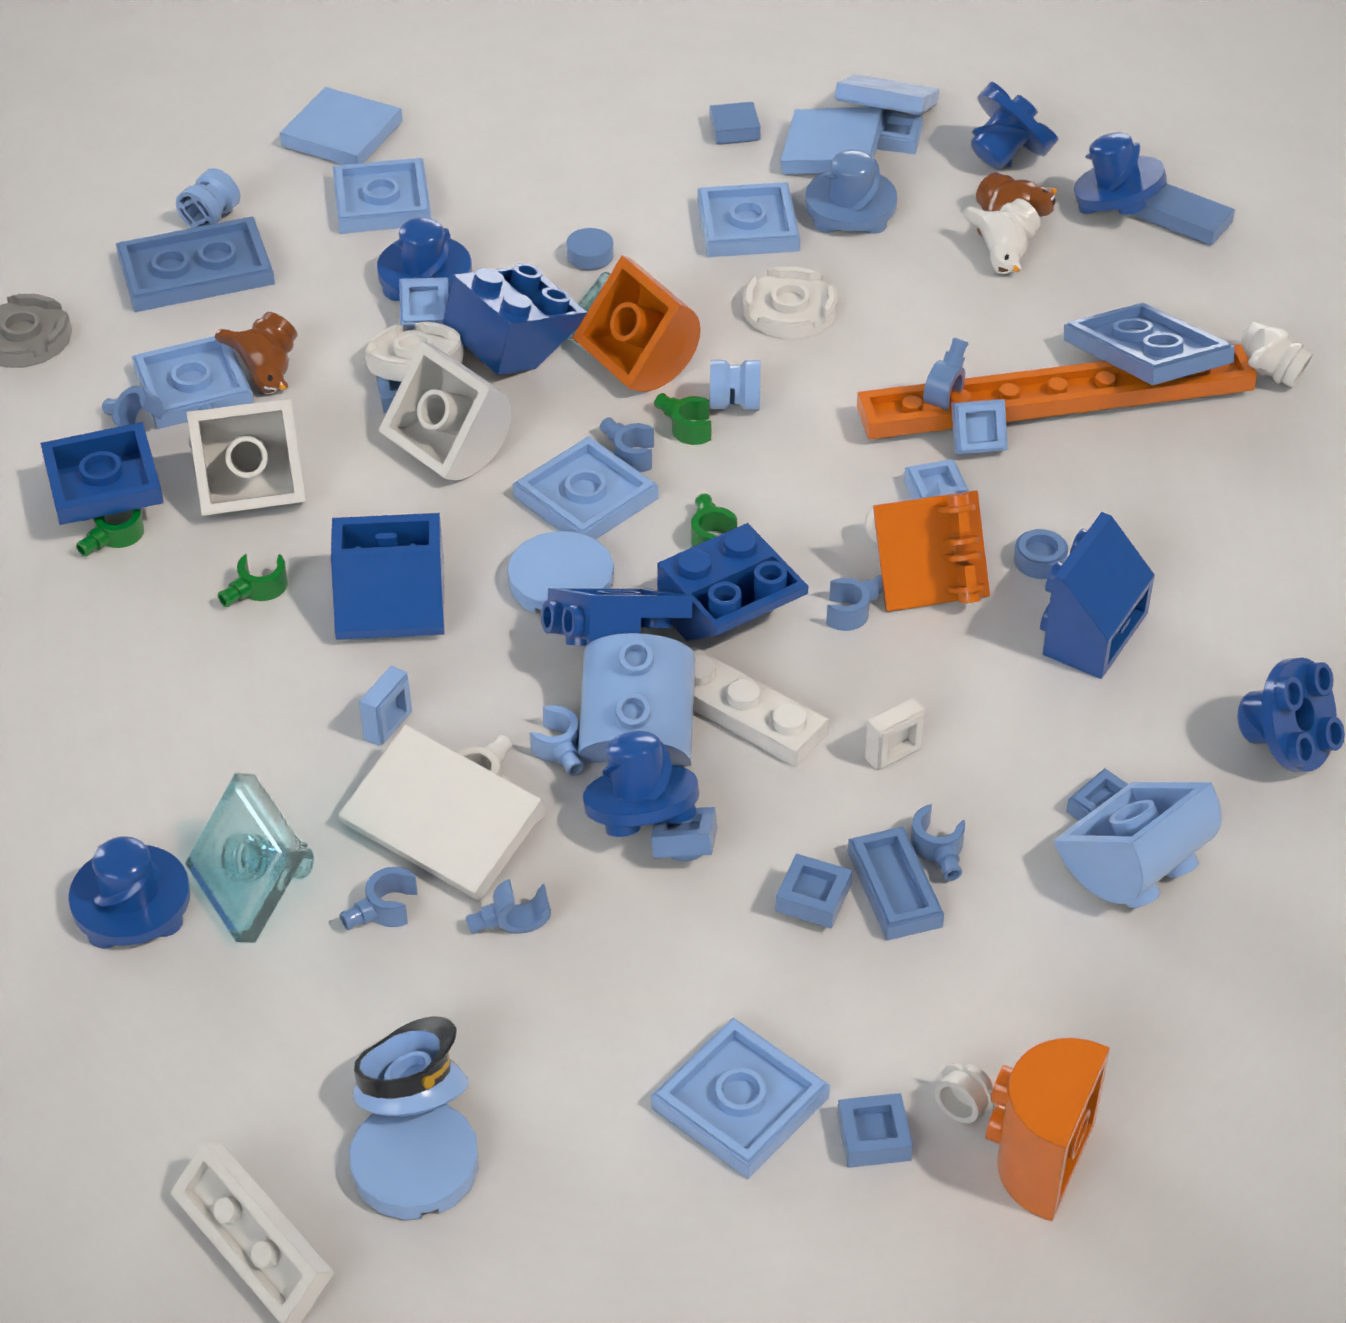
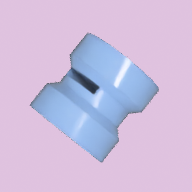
[175,168,241,228]
[710,360,760,410]

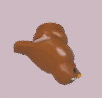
[976,173,1057,236]
[215,312,297,395]

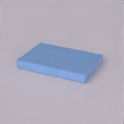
[116,216,275,312]
[1064,302,1234,385]

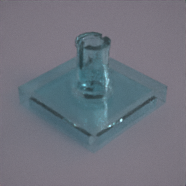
[185,773,314,943]

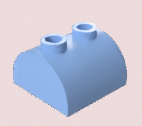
[578,633,696,766]
[1053,782,1222,908]

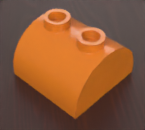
[572,255,701,392]
[985,1038,1110,1221]

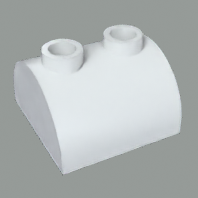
[378,341,512,480]
[186,398,306,516]

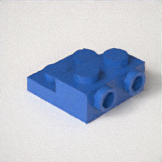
[40,422,164,525]
[541,588,693,646]

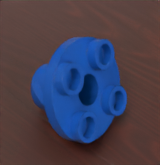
[971,81,1059,169]
[1074,132,1167,215]
[377,217,472,301]
[1237,657,1345,772]
[583,731,700,837]
[68,836,190,948]

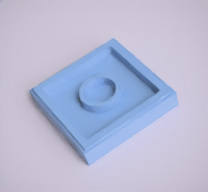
[835,74,940,115]
[279,87,403,165]
[780,107,884,175]
[332,158,431,234]
[697,182,800,257]
[132,336,254,429]
[513,436,659,539]
[651,1017,830,1179]

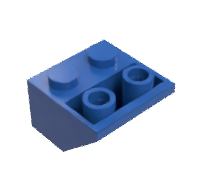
[442,263,587,375]
[1040,512,1155,679]
[331,513,445,640]
[657,523,809,641]

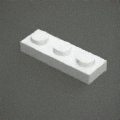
[691,646,829,767]
[170,1142,335,1323]

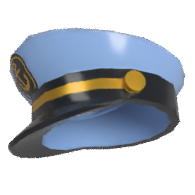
[353,1016,469,1117]

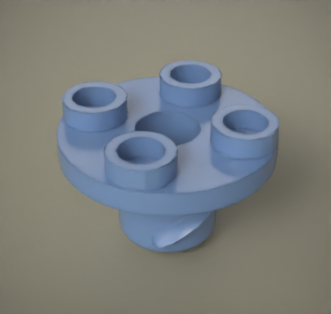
[805,150,897,234]

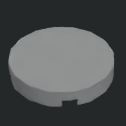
[0,294,72,368]

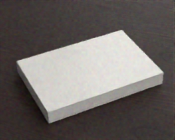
[338,724,546,902]

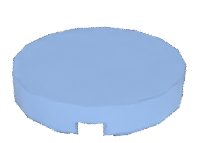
[507,531,614,613]
[349,1104,479,1220]

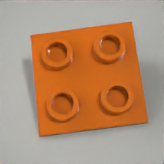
[873,490,990,612]

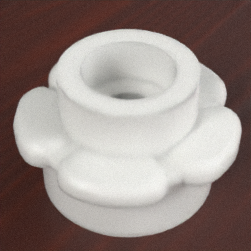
[934,1063,995,1123]

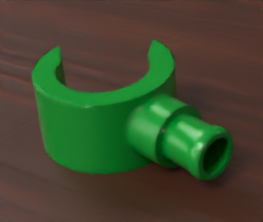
[654,393,711,445]
[691,493,737,547]
[76,508,144,557]
[217,554,288,607]

